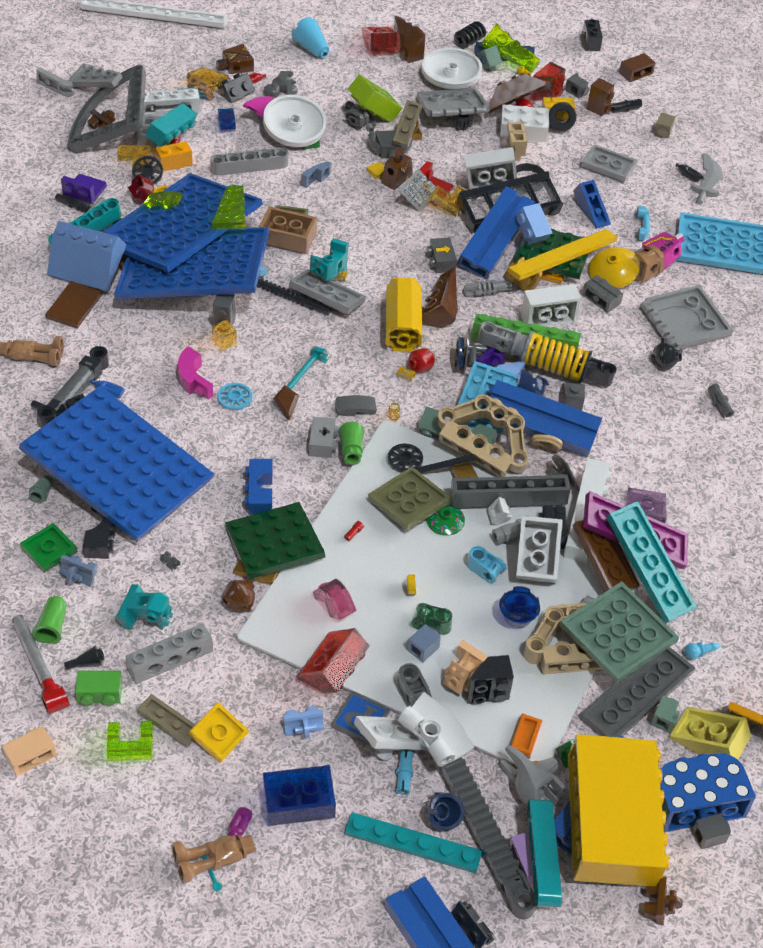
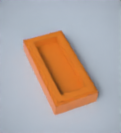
[511,713,542,759]

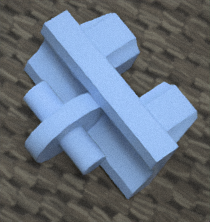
[283,706,324,739]

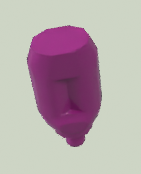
[228,807,252,837]

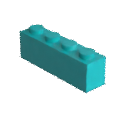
[145,103,198,147]

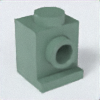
[651,695,680,734]

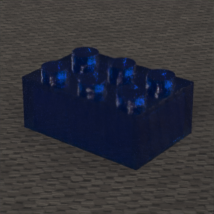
[263,765,336,826]

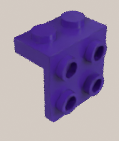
[61,174,107,204]

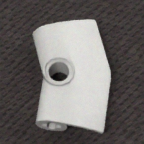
[398,692,474,767]

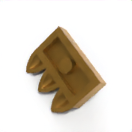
[504,257,542,291]

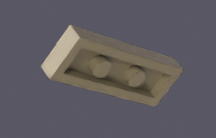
[392,100,422,148]
[137,694,196,747]

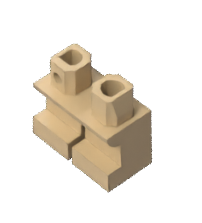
[506,122,527,161]

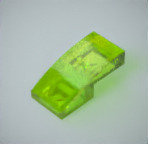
[144,191,183,209]

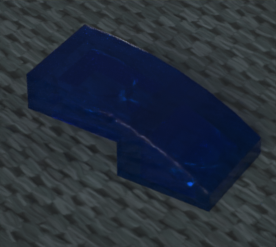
[218,108,236,130]

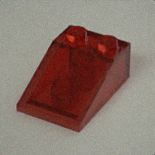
[362,26,400,54]

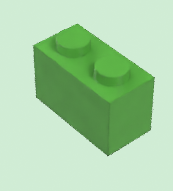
[75,670,123,706]

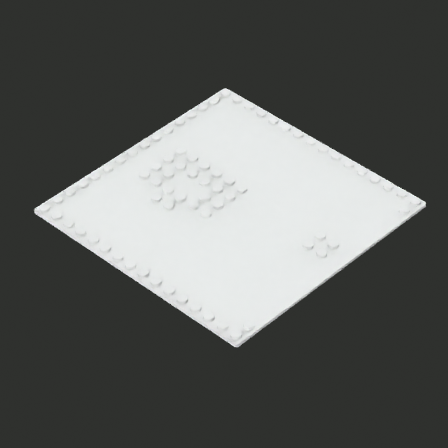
[237,420,640,766]

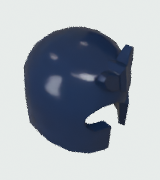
[518,370,549,396]

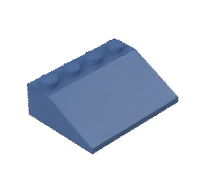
[47,221,127,292]

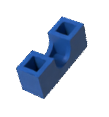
[245,459,273,515]

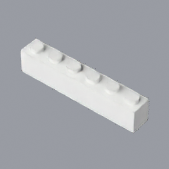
[564,458,612,563]

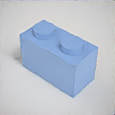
[516,203,552,244]

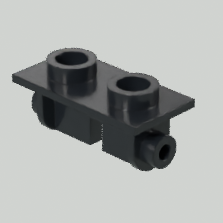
[451,900,494,948]

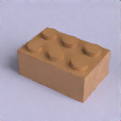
[258,206,317,254]

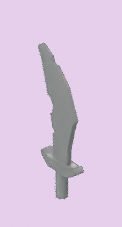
[690,153,724,205]

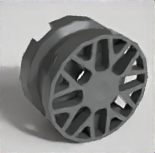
[345,105,369,131]

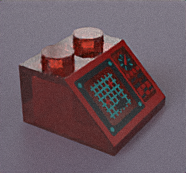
[530,62,566,101]

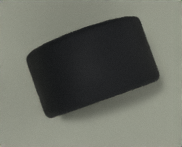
[549,102,576,131]

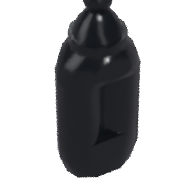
[675,163,703,183]

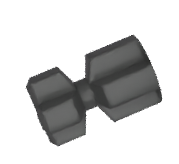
[160,551,181,571]

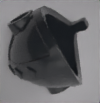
[652,338,683,370]

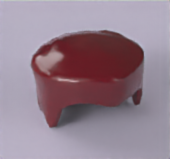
[127,175,154,205]

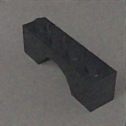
[83,507,116,559]

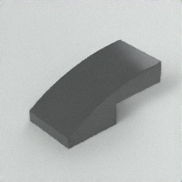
[335,395,377,416]

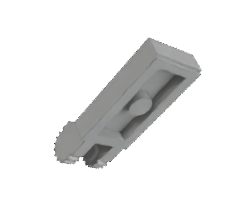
[36,67,73,97]

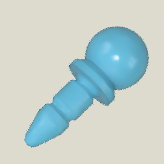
[684,642,721,659]

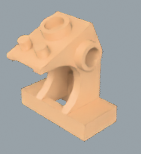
[443,640,488,695]

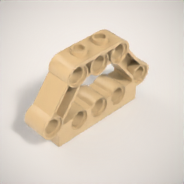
[438,395,529,477]
[524,603,603,675]

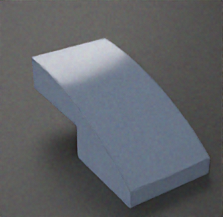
[301,161,331,188]

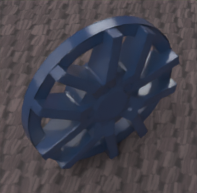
[455,337,465,371]

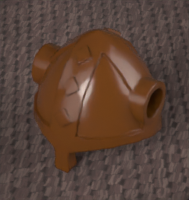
[222,579,255,613]

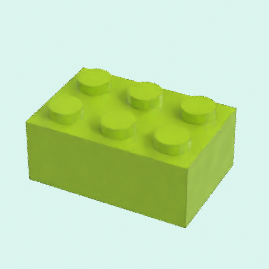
[348,74,403,122]

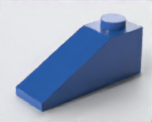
[573,180,611,229]

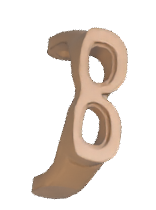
[187,77,214,101]

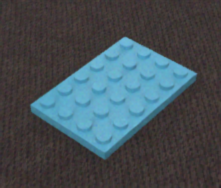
[676,212,763,274]

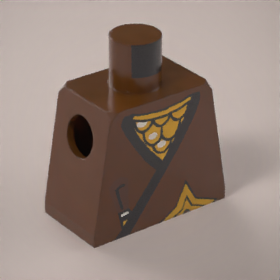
[216,44,254,74]
[382,149,413,190]

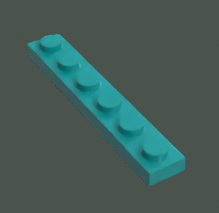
[345,812,483,874]

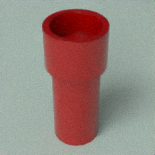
[344,521,364,541]

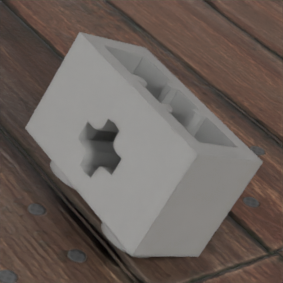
[309,416,339,458]

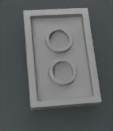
[581,144,638,182]

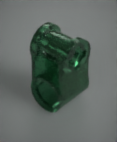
[411,603,452,635]

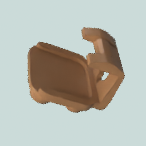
[634,245,665,282]

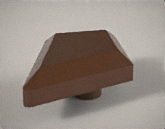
[273,385,299,420]

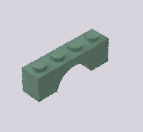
[418,406,497,448]

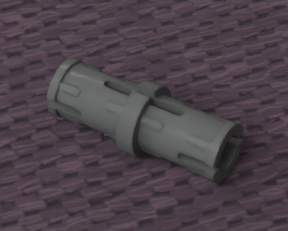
[708,384,735,418]

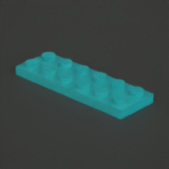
[606,501,696,624]

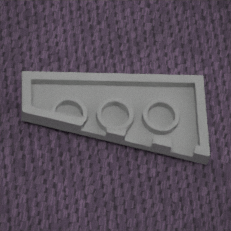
[68,63,123,88]

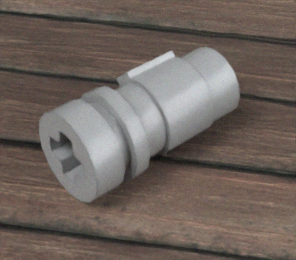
[492,518,522,545]

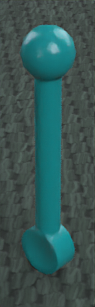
[201,856,222,892]

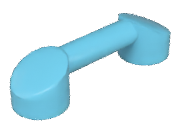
[636,206,650,241]

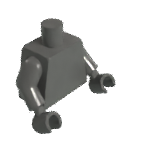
[365,121,413,159]

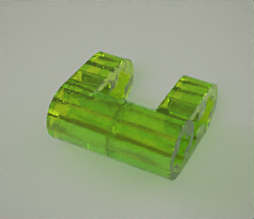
[107,721,154,761]

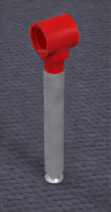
[12,614,70,714]

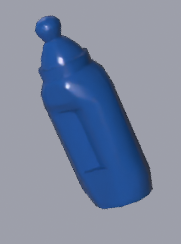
[91,380,125,398]

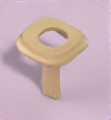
[531,435,563,452]

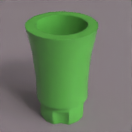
[338,422,364,465]
[32,596,67,644]

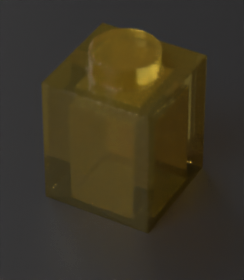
[212,320,237,351]

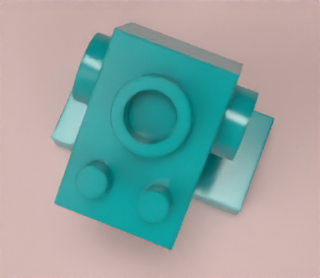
[310,238,349,281]
[116,584,173,630]

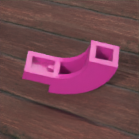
[178,346,213,400]

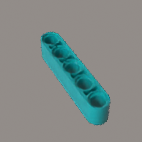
[48,198,122,248]
[527,799,562,907]

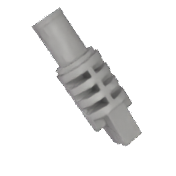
[464,279,512,297]

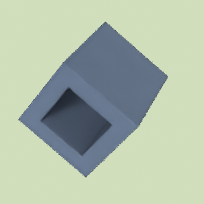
[407,624,441,663]

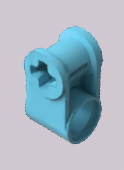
[467,546,507,583]

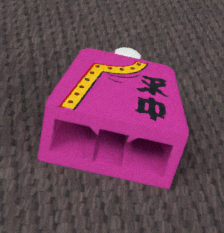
[642,232,685,269]

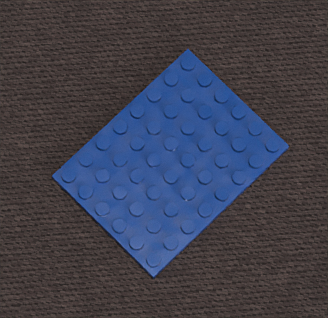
[103,173,263,272]
[114,227,269,299]
[19,386,214,542]

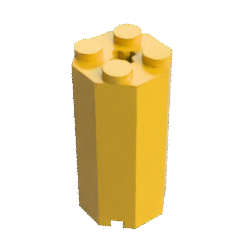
[386,278,422,352]

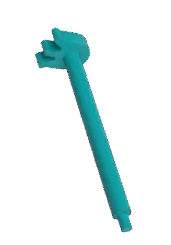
[287,346,328,389]

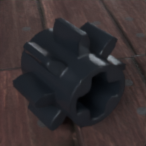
[453,114,472,130]

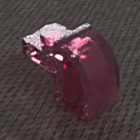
[312,578,357,620]

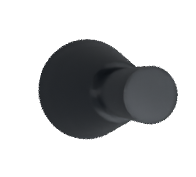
[64,645,105,670]

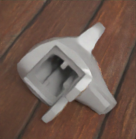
[499,745,566,807]

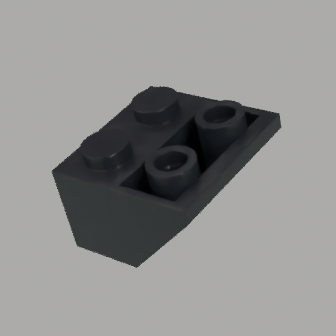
[467,655,514,704]

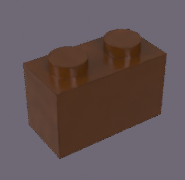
[619,53,656,82]
[587,78,615,116]

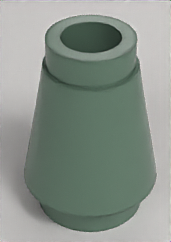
[29,475,53,503]

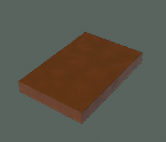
[45,281,102,329]

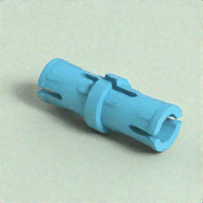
[396,750,414,795]

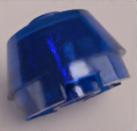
[499,586,540,628]

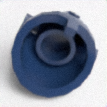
[424,792,465,831]

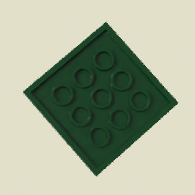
[514,229,590,279]
[225,502,325,579]

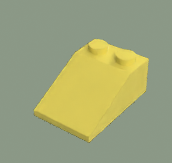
[670,706,751,759]

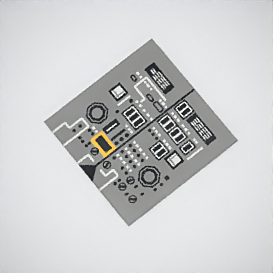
[400,169,439,212]

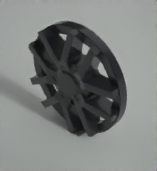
[132,156,163,184]
[388,443,423,472]

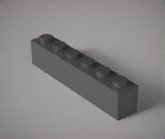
[450,475,571,508]

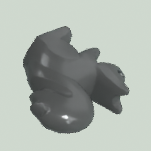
[263,71,298,97]

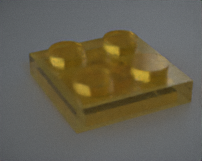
[187,67,229,89]

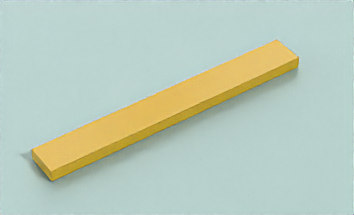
[508,229,618,281]

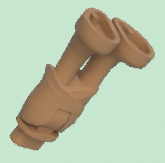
[0,336,64,366]
[172,835,256,884]

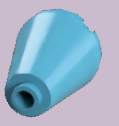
[291,17,329,58]

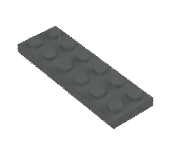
[580,647,695,737]

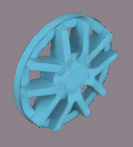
[218,383,252,410]

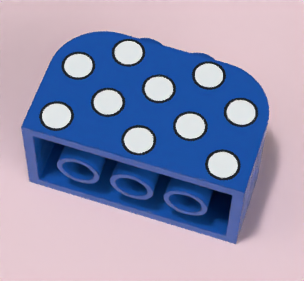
[660,753,756,832]

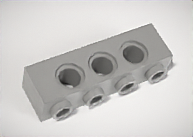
[125,623,213,684]

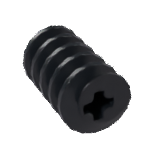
[454,21,487,49]

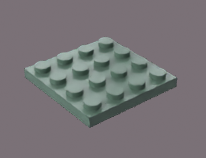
[560,582,679,683]

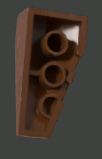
[394,16,426,63]
[422,267,458,328]

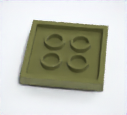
[368,466,451,531]

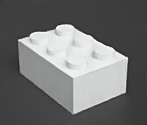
[500,105,549,142]
[465,147,517,189]
[521,284,581,327]
[516,516,562,583]

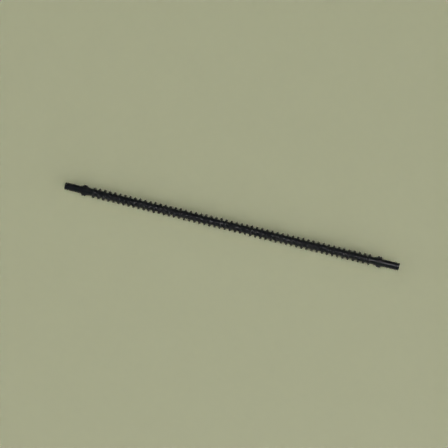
[55,193,331,315]

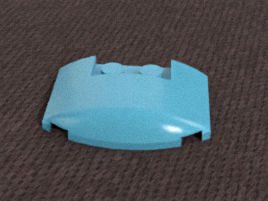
[458,361,518,435]

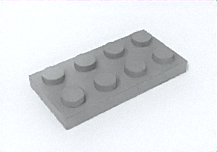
[289,269,366,314]

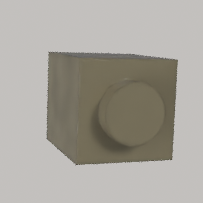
[654,112,676,138]

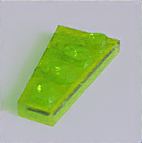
[481,23,540,73]
[212,185,247,229]

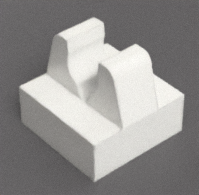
[487,497,513,525]

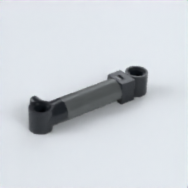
[31,346,109,428]

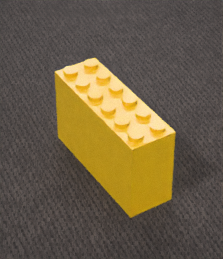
[568,734,670,886]

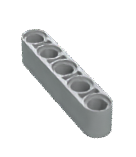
[210,148,288,175]

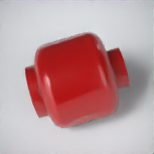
[408,348,435,373]

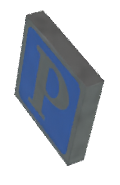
[331,692,390,746]

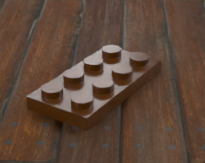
[572,520,640,592]

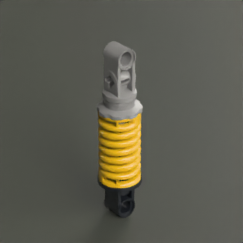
[477,322,617,387]

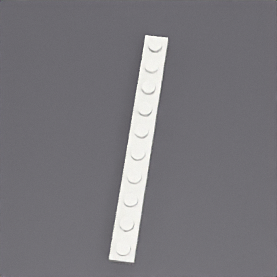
[80,0,228,28]

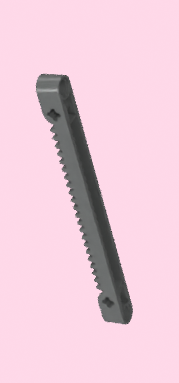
[398,663,536,920]

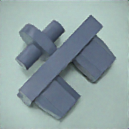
[59,554,98,587]

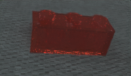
[296,628,370,693]

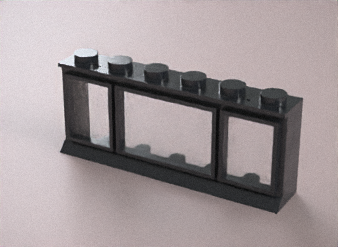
[456,171,564,234]

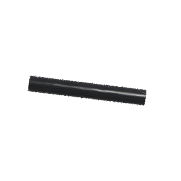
[417,454,475,474]

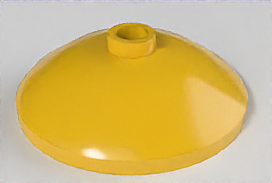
[589,247,640,289]

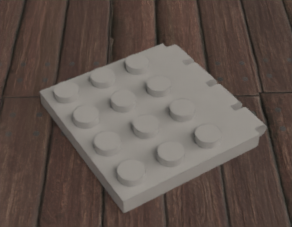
[417,88,489,117]
[640,285,733,349]

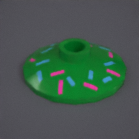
[426,504,465,536]

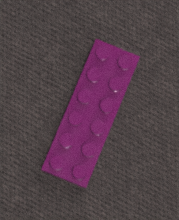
[583,491,688,569]

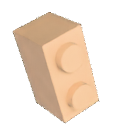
[2,726,57,777]

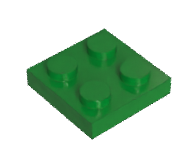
[20,523,78,572]

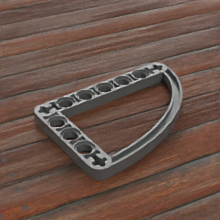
[68,65,146,152]

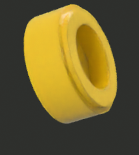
[407,574,416,595]

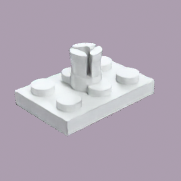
[353,716,428,760]

